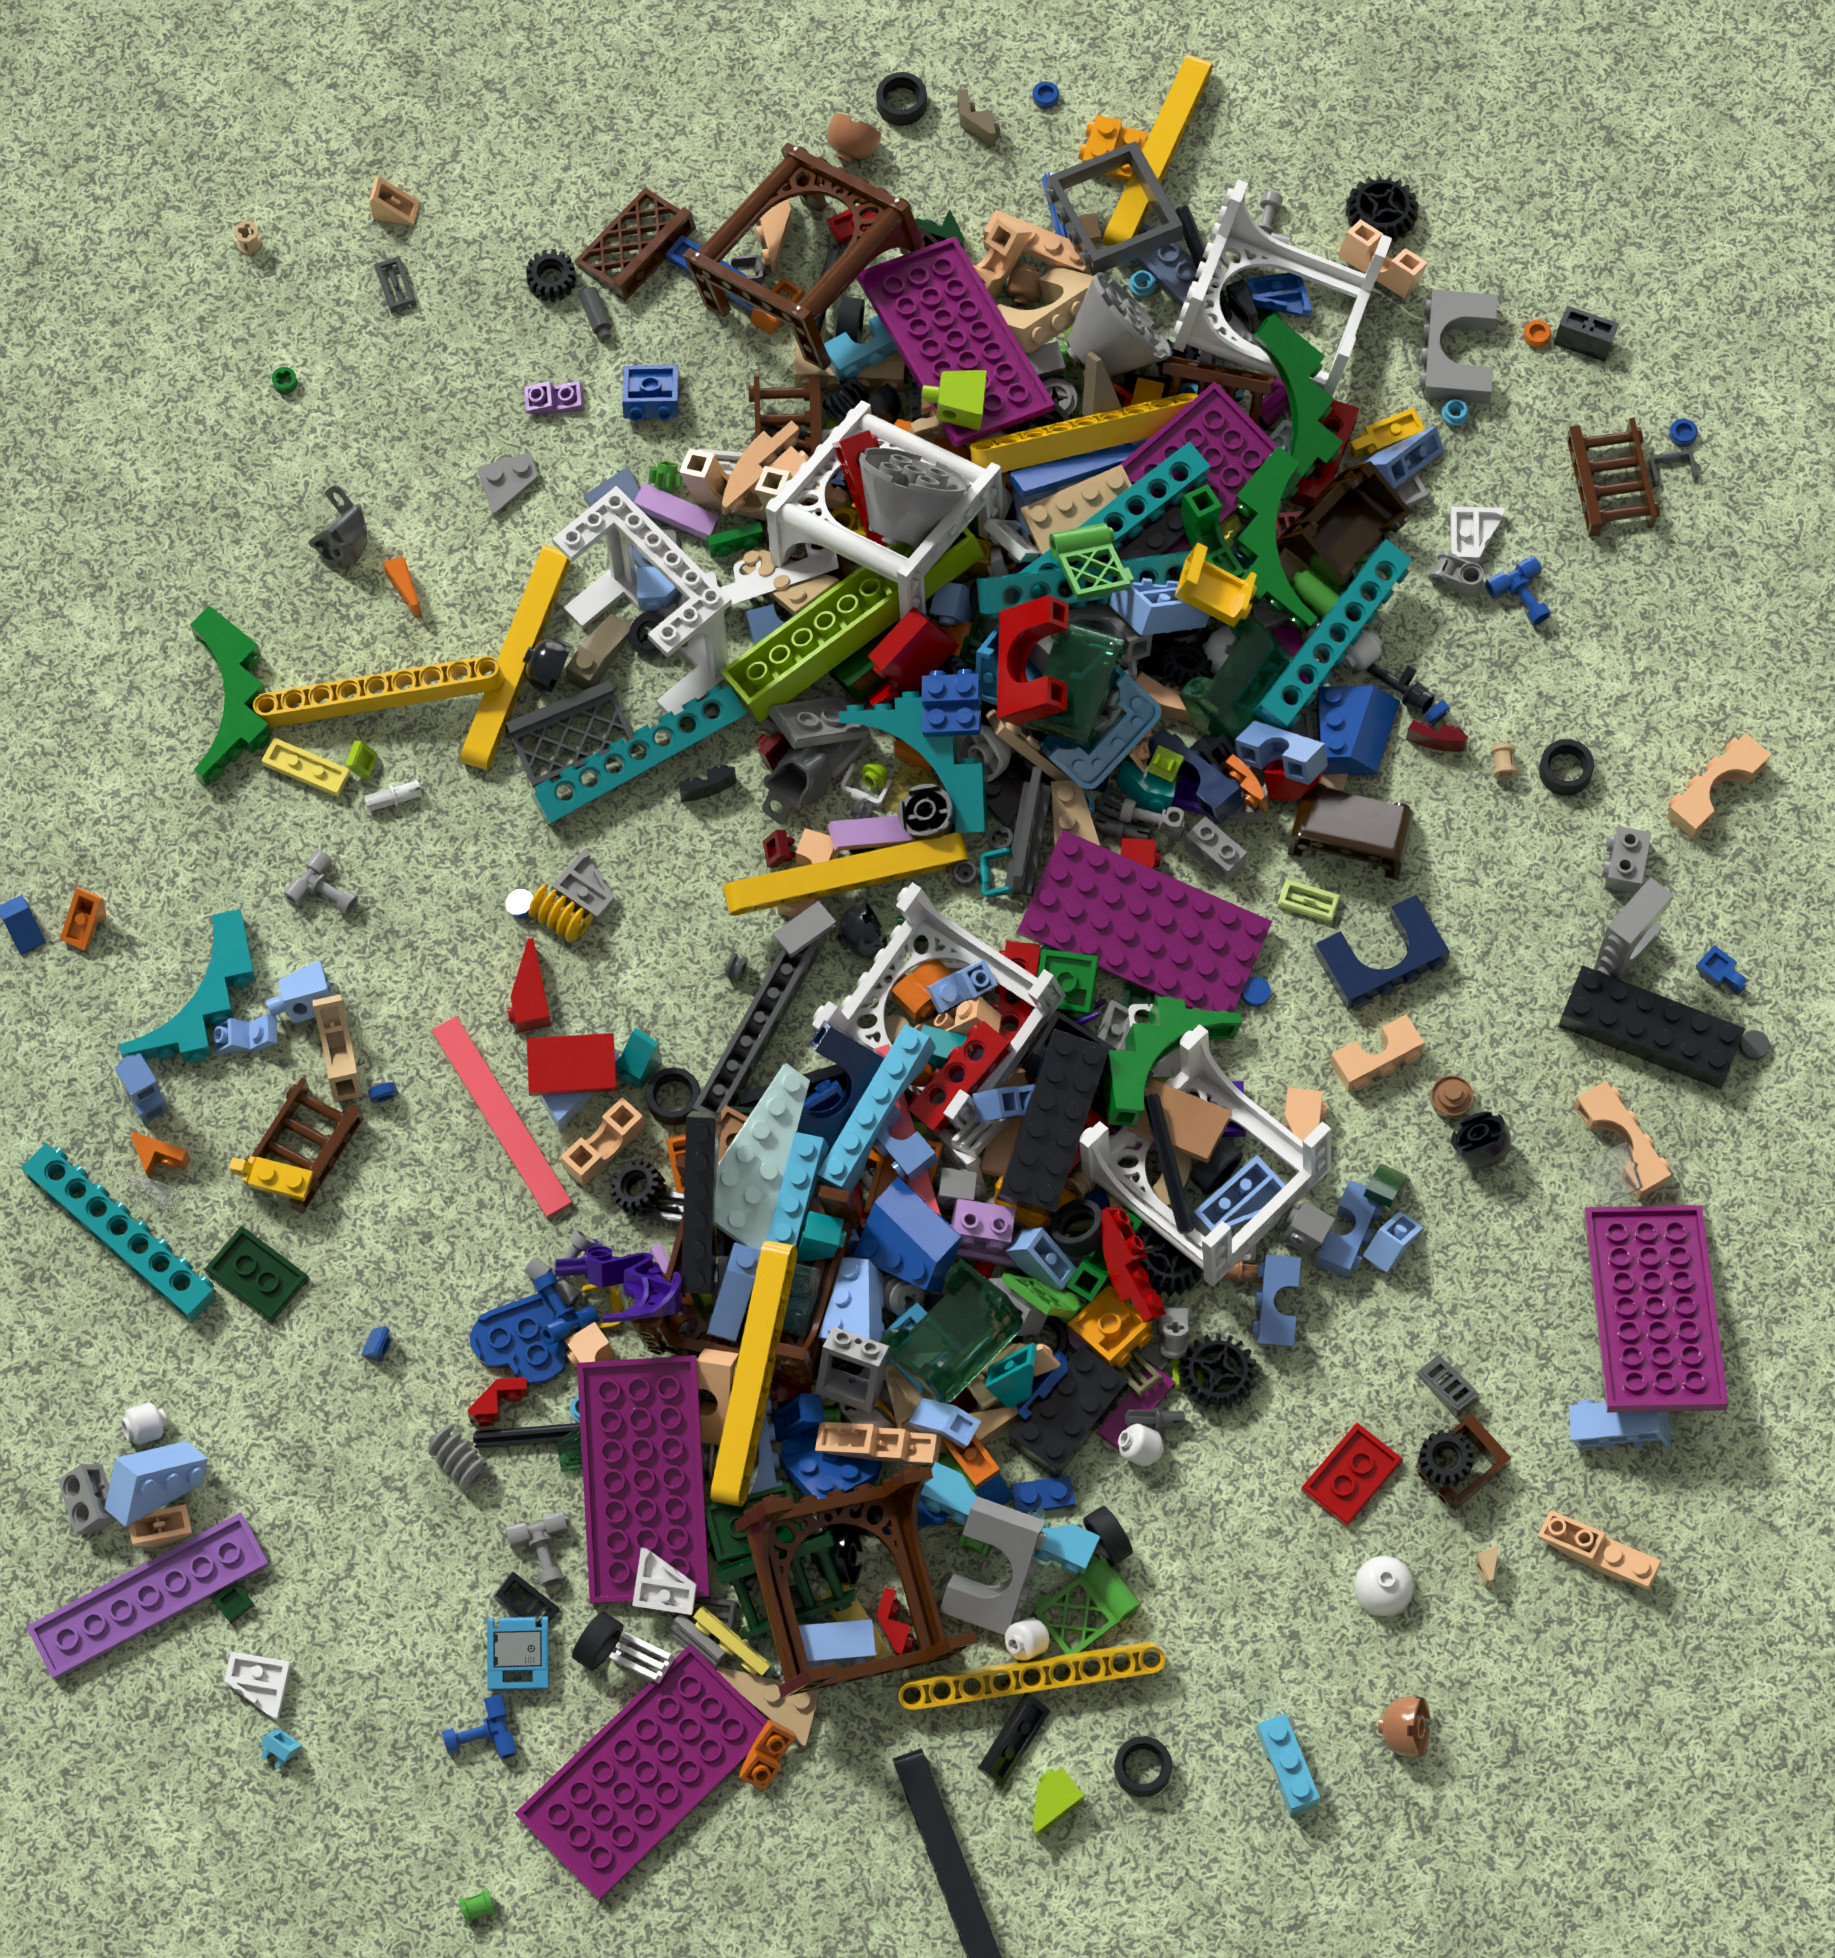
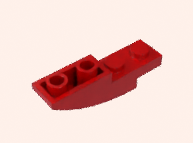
[1101,1206,1166,1323]

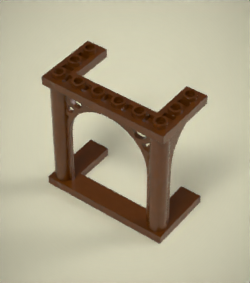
[683,142,925,371]
[631,1155,861,1387]
[735,1464,978,1698]

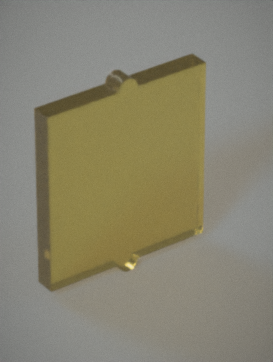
[882,762,943,811]

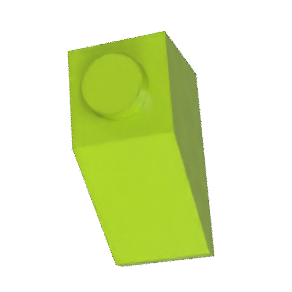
[1032,1767,1084,1838]

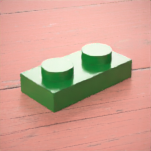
[706,522,764,557]

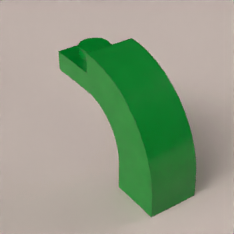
[1181,484,1245,578]
[1067,1205,1143,1302]

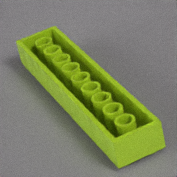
[720,527,985,723]

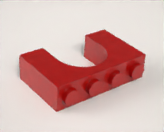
[997,595,1069,726]

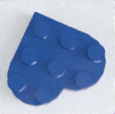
[470,1292,567,1385]
[781,1428,882,1499]

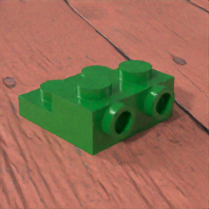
[1037,949,1100,1020]

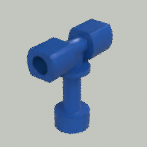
[1485,556,1551,625]
[532,1271,599,1346]
[442,1694,518,1760]

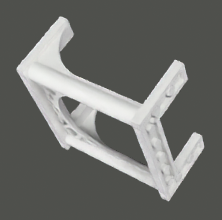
[1172,179,1392,397]
[765,400,1003,621]
[552,486,733,716]
[812,882,1066,1132]
[1079,1024,1331,1287]

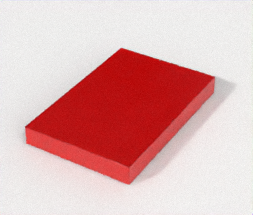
[527,1033,617,1096]
[1301,1422,1403,1527]

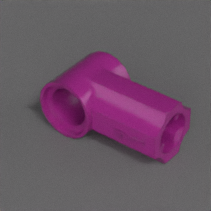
[1259,379,1291,429]

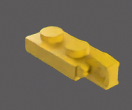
[1349,408,1426,458]
[229,1156,314,1201]

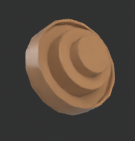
[1430,1075,1473,1119]

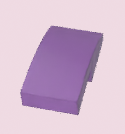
[524,381,585,414]

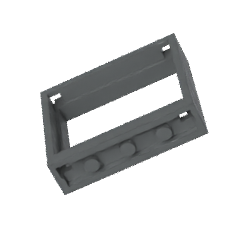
[1045,141,1183,276]

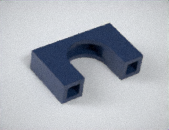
[1314,895,1450,1010]
[796,1020,885,1156]

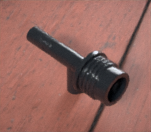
[1367,663,1435,714]

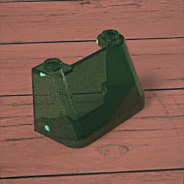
[1179,613,1294,748]
[1026,621,1130,749]
[879,1259,1023,1404]

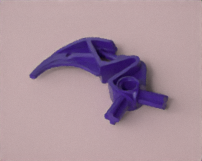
[554,1239,682,1323]

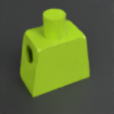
[921,370,987,430]

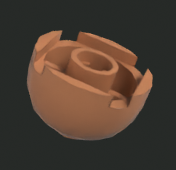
[827,113,882,163]
[1378,1696,1430,1758]

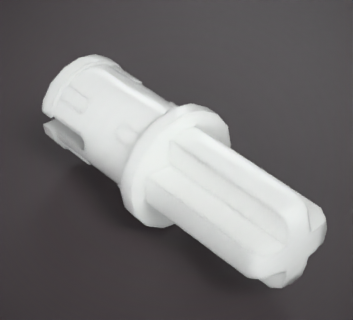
[364,780,422,811]

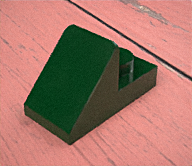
[915,210,965,251]

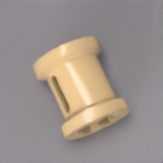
[234,221,261,255]
[1490,743,1518,779]

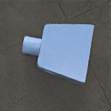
[266,960,333,1023]

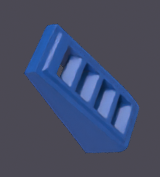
[772,1393,825,1442]

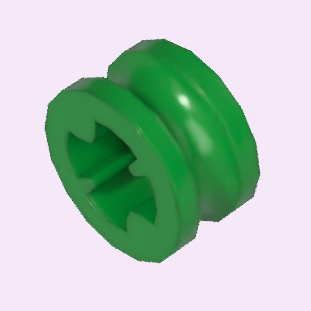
[272,367,298,394]

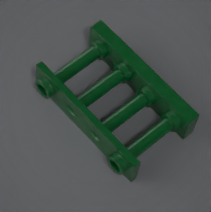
[717,1527,856,1641]

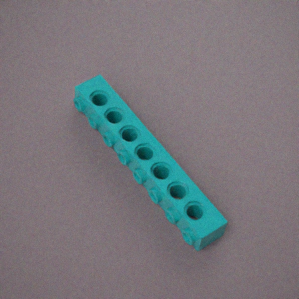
[1019,441,1211,600]
[1253,539,1412,730]
[976,551,1191,618]
[531,684,746,825]
[21,1143,216,1323]

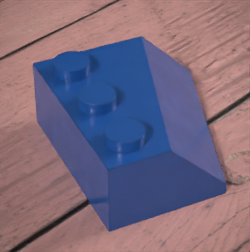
[1316,686,1400,776]
[853,1177,963,1292]

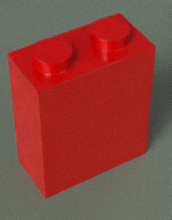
[868,607,959,692]

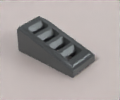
[1416,1354,1479,1418]

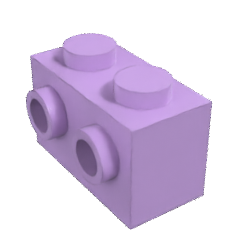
[951,1199,1016,1251]

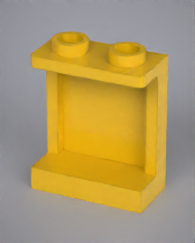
[1174,543,1257,627]

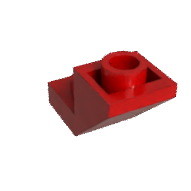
[468,1377,529,1426]
[876,1587,915,1656]

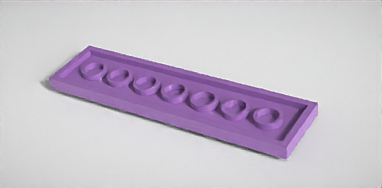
[26,1512,270,1681]

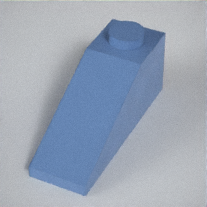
[1364,426,1444,489]
[707,1242,761,1343]

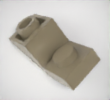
[957,89,1000,147]

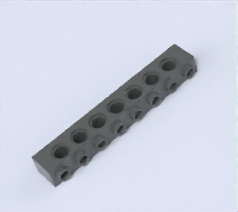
[692,932,827,1112]

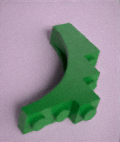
[1251,314,1343,501]
[1234,445,1318,632]
[190,605,272,787]
[1101,997,1242,1127]

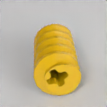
[528,884,593,943]

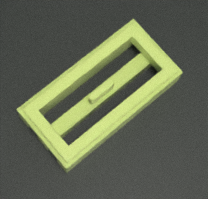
[1277,879,1341,924]

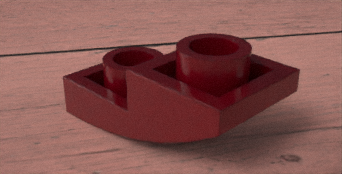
[1406,720,1469,752]

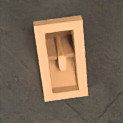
[369,176,420,226]
[128,1504,192,1549]

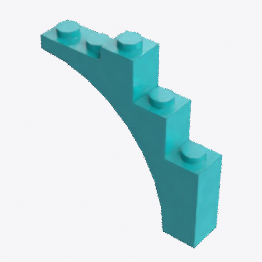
[839,691,989,833]
[119,909,256,1063]

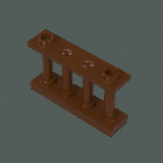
[1162,356,1276,435]
[749,375,822,469]
[1567,417,1660,537]
[241,1077,364,1214]

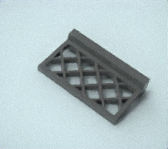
[506,680,634,787]
[1004,767,1052,896]

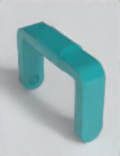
[979,848,1013,898]

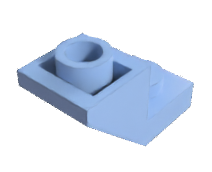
[925,959,998,1013]
[213,1014,277,1054]
[907,1398,981,1449]

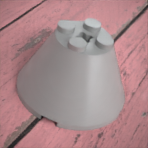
[1067,272,1172,377]
[859,447,970,547]

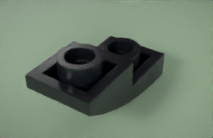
[679,765,737,802]

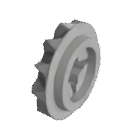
[1042,378,1077,422]

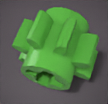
[648,461,683,493]

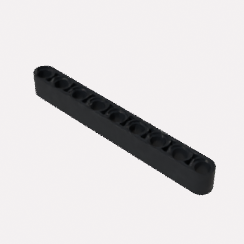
[893,1748,1002,1958]

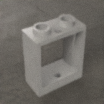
[815,1326,889,1413]

